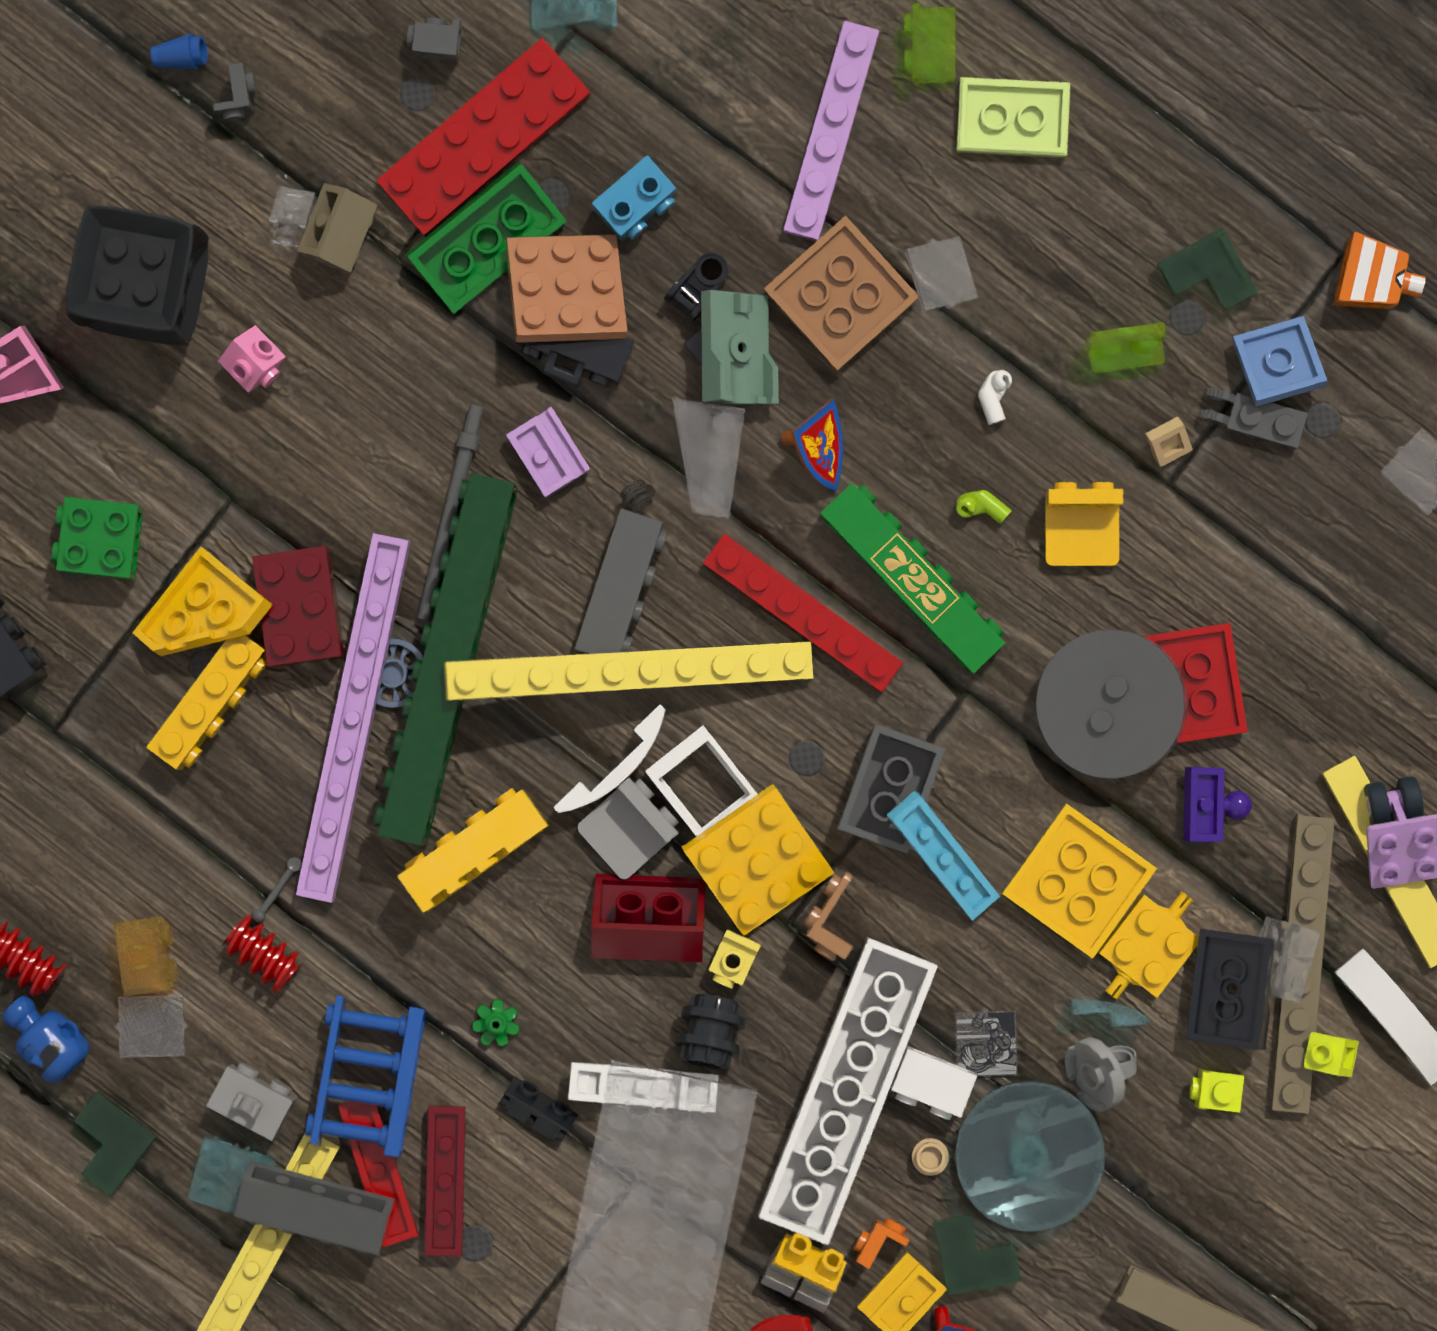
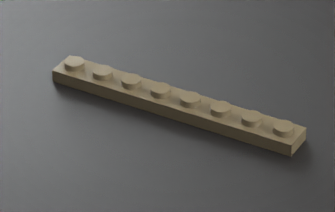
[1270,815,1335,1114]

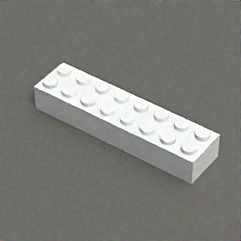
[758,937,938,1245]

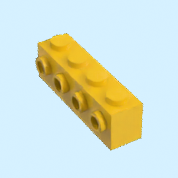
[146,635,267,770]

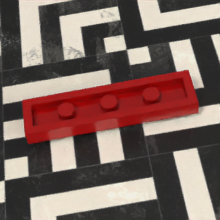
[338,1101,419,1247]

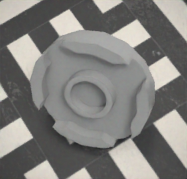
[1065,1037,1137,1112]

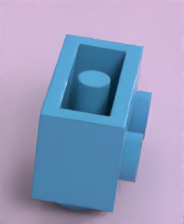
[592,155,677,242]

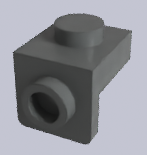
[212,62,257,122]

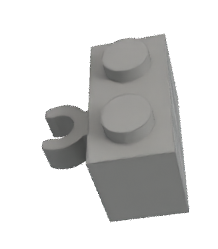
[206,1062,297,1141]

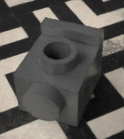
[407,18,462,63]

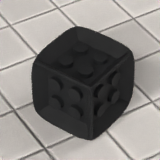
[66,205,209,346]

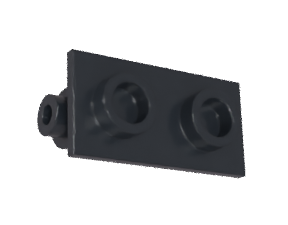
[498,1076,578,1142]

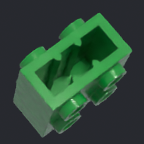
[52,497,144,581]

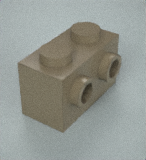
[297,183,377,273]

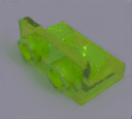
[904,3,955,83]
[1087,322,1166,374]

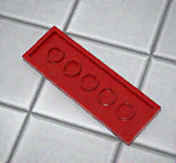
[376,37,591,237]

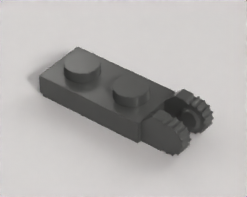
[1199,387,1308,450]

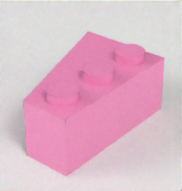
[0,326,64,403]

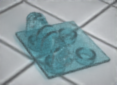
[187,1136,277,1214]

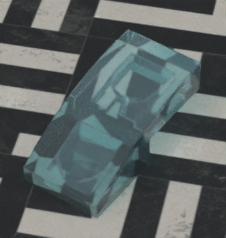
[1069,998,1149,1027]

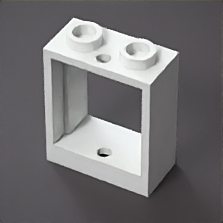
[645,726,757,837]

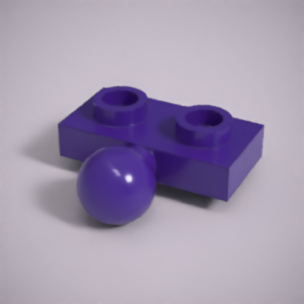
[1183,767,1252,842]

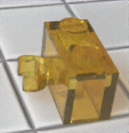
[114,916,178,997]

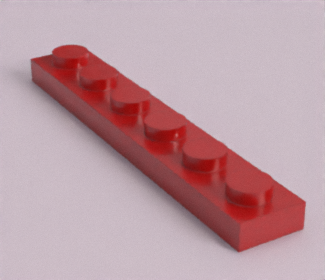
[703,533,903,693]

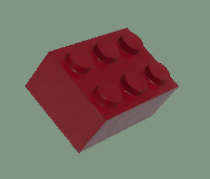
[252,546,346,668]

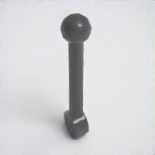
[251,857,302,923]

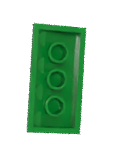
[405,162,567,314]

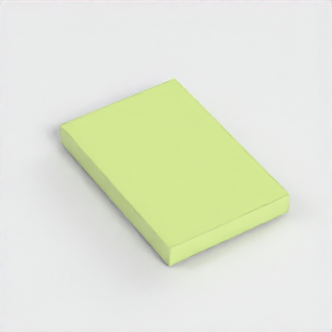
[956,77,1070,158]

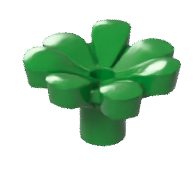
[471,998,520,1047]

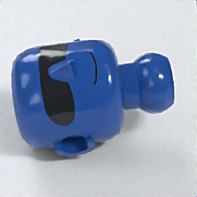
[2,995,90,1084]

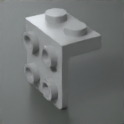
[578,778,679,879]

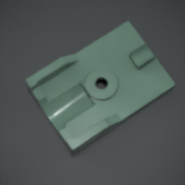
[701,290,779,407]

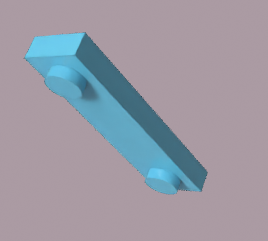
[887,791,1000,921]

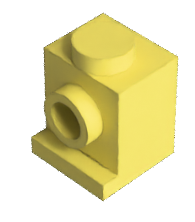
[708,929,761,989]

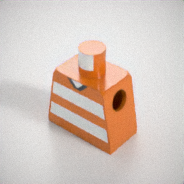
[1333,232,1426,309]

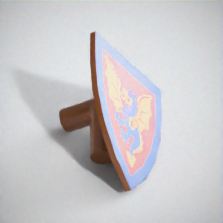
[781,399,843,491]

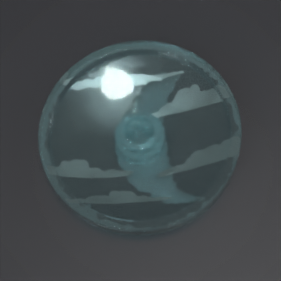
[955,1081,1105,1231]

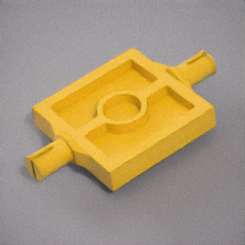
[1098,891,1199,1000]

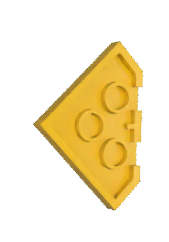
[132,547,272,656]

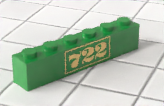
[819,483,1005,675]

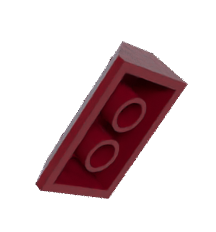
[591,874,706,962]

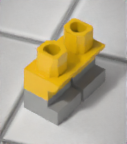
[760,1233,847,1313]

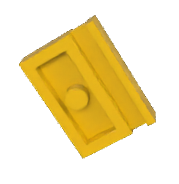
[857,1251,947,1331]

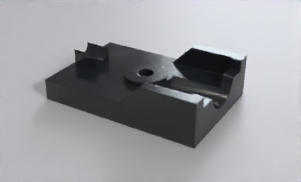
[1186,929,1276,1050]

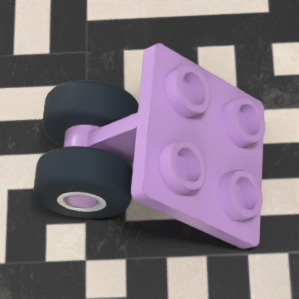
[1364,776,1437,889]

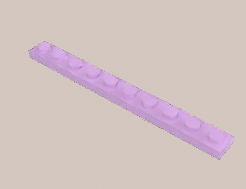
[296,533,411,903]

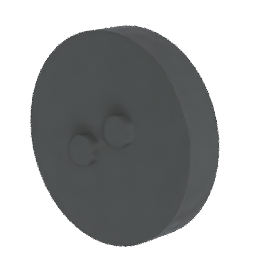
[1036,630,1188,778]

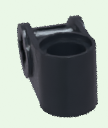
[664,252,729,323]

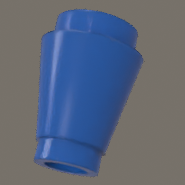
[151,33,208,70]

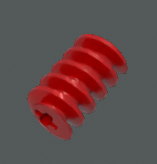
[221,914,303,994]
[0,920,68,998]

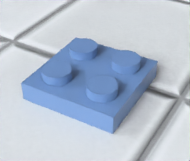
[1233,316,1328,407]

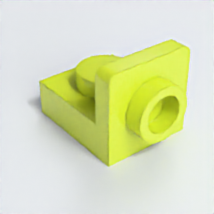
[1304,1032,1359,1077]
[1189,1069,1244,1113]

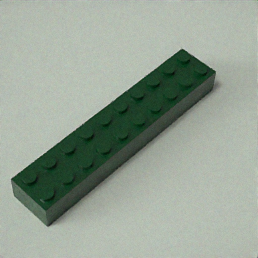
[374,472,518,846]

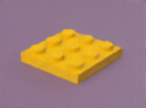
[681,784,834,936]
[1001,804,1157,959]

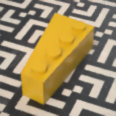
[397,788,549,913]

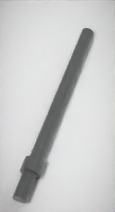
[417,404,484,621]

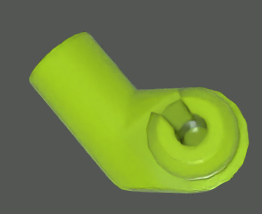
[956,490,1012,524]

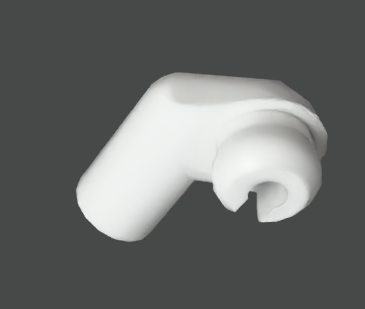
[978,370,1012,425]

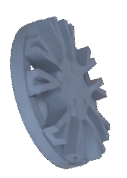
[377,639,423,708]

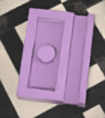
[506,407,591,498]

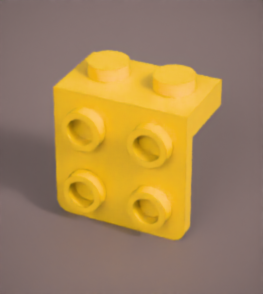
[1045,482,1123,566]

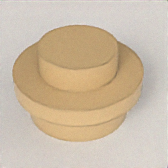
[912,1138,949,1176]

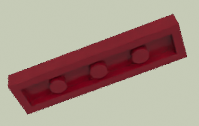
[425,1105,466,1256]

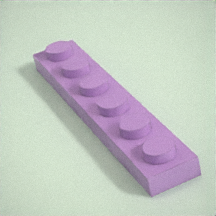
[783,20,879,242]

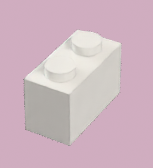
[890,1046,977,1120]

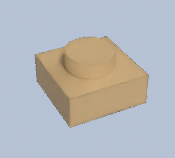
[1145,417,1193,467]

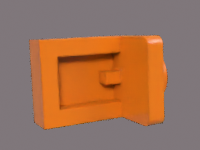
[853,1217,910,1269]

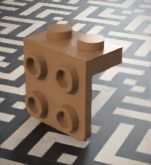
[803,872,853,961]

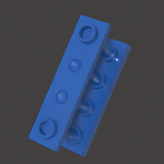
[305,995,426,1160]

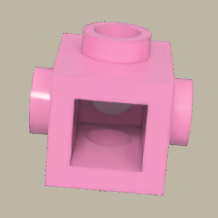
[218,325,286,393]

